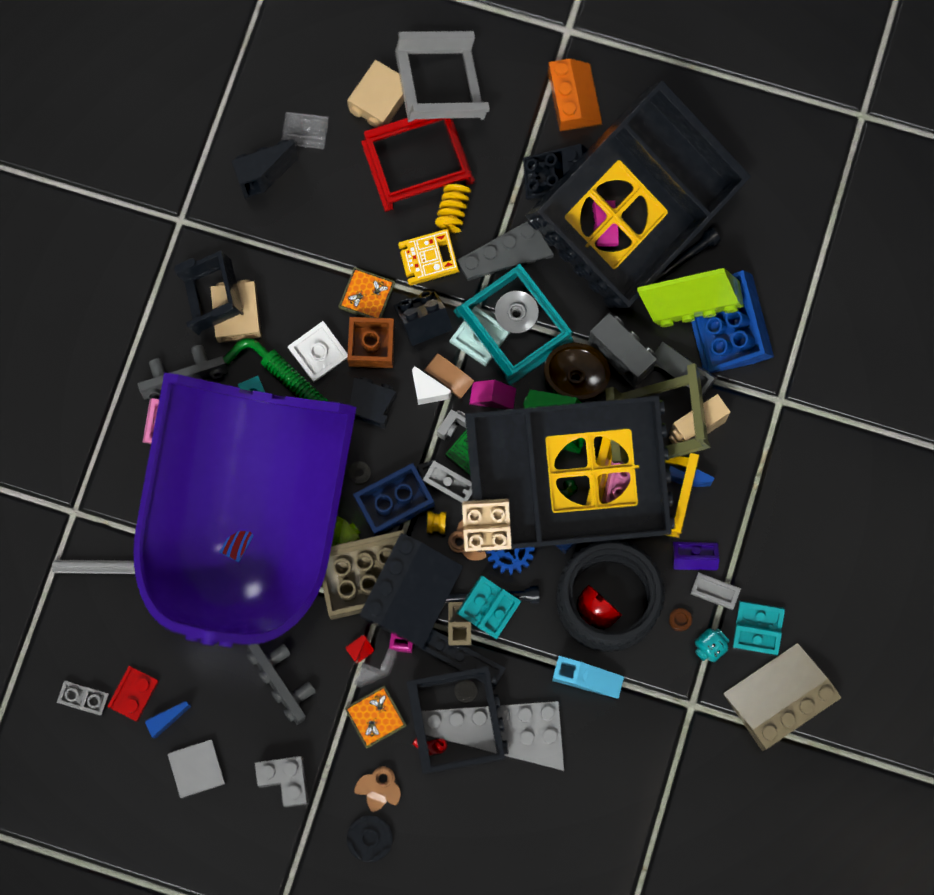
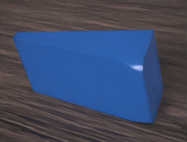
[145,701,192,738]

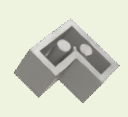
[255,756,309,807]

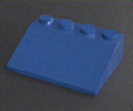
[691,270,774,373]

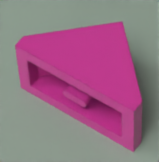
[470,380,516,409]

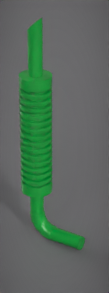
[223,338,329,402]

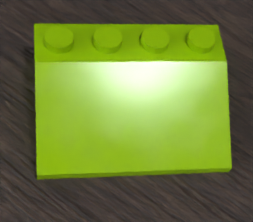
[637,268,744,327]

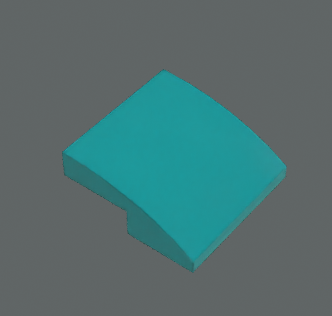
[456,575,521,639]
[733,600,785,655]

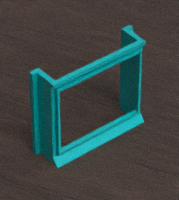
[453,263,574,386]

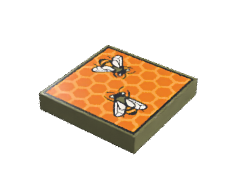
[339,267,395,318]
[344,686,406,749]

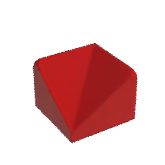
[345,635,374,664]

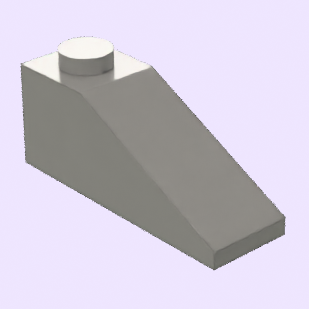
[423,461,473,502]

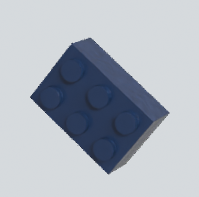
[353,463,435,536]

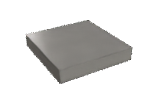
[168,739,225,798]

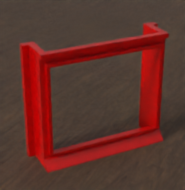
[361,118,475,212]

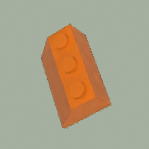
[548,59,602,131]

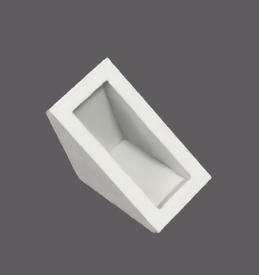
[412,366,451,405]

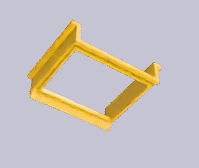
[586,437,699,538]

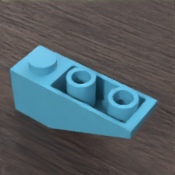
[552,656,624,699]

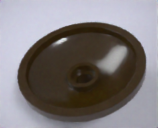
[544,343,610,401]

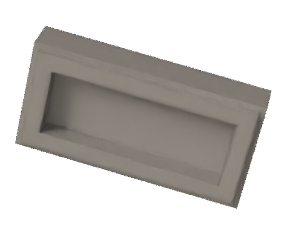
[690,572,741,610]

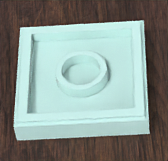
[450,306,510,367]

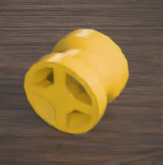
[427,511,446,534]

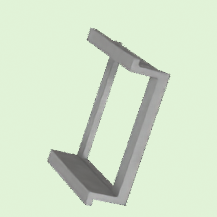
[395,31,490,123]

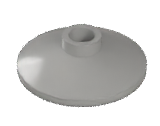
[495,291,539,333]

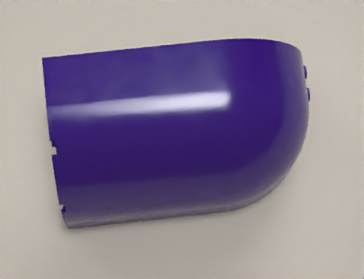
[134,373,356,647]

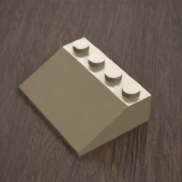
[322,530,404,620]
[723,643,841,751]

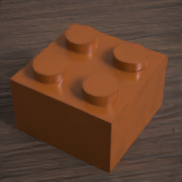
[347,317,395,368]

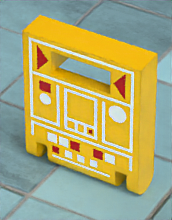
[398,229,459,285]

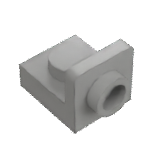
[437,409,466,440]

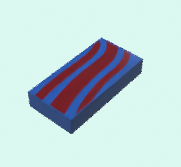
[219,531,254,563]

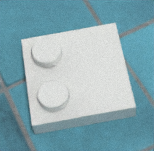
[287,321,348,383]

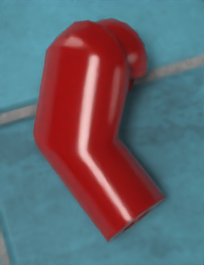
[412,738,447,756]

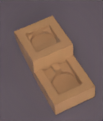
[424,354,474,398]

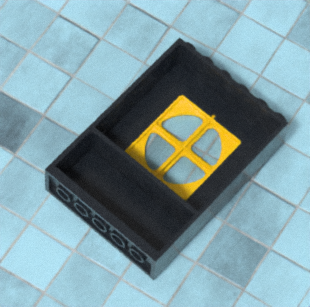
[525,81,751,309]
[465,396,675,552]

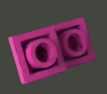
[592,200,619,246]

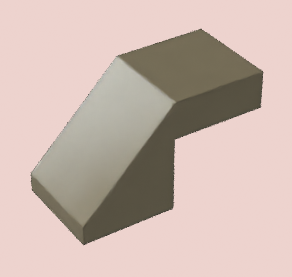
[448,602,471,646]

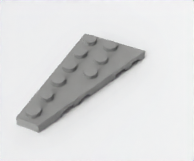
[422,701,564,771]

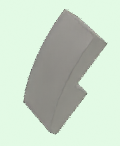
[57,681,108,716]

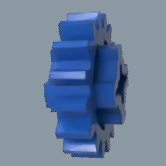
[486,547,535,575]

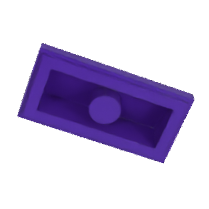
[673,542,719,570]

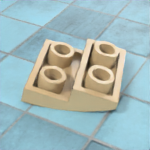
[462,499,511,551]

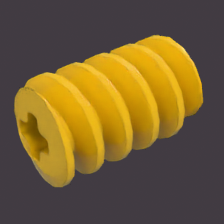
[435,184,471,233]

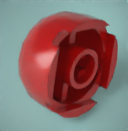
[577,585,622,628]

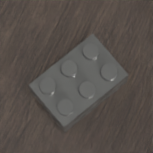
[588,313,657,388]

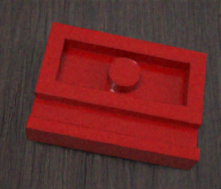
[107,666,159,722]

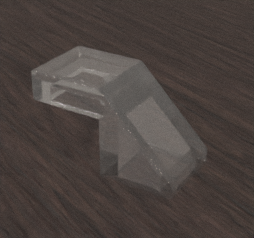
[354,648,398,688]

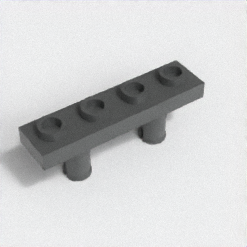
[138,345,228,400]
[246,644,315,725]

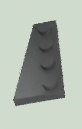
[457,221,554,281]

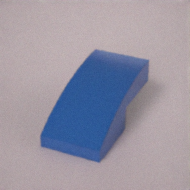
[669,465,714,487]

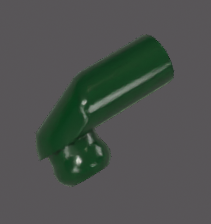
[560,479,578,499]

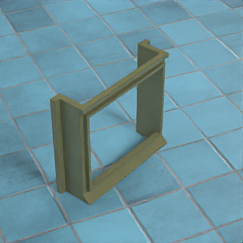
[605,363,711,464]

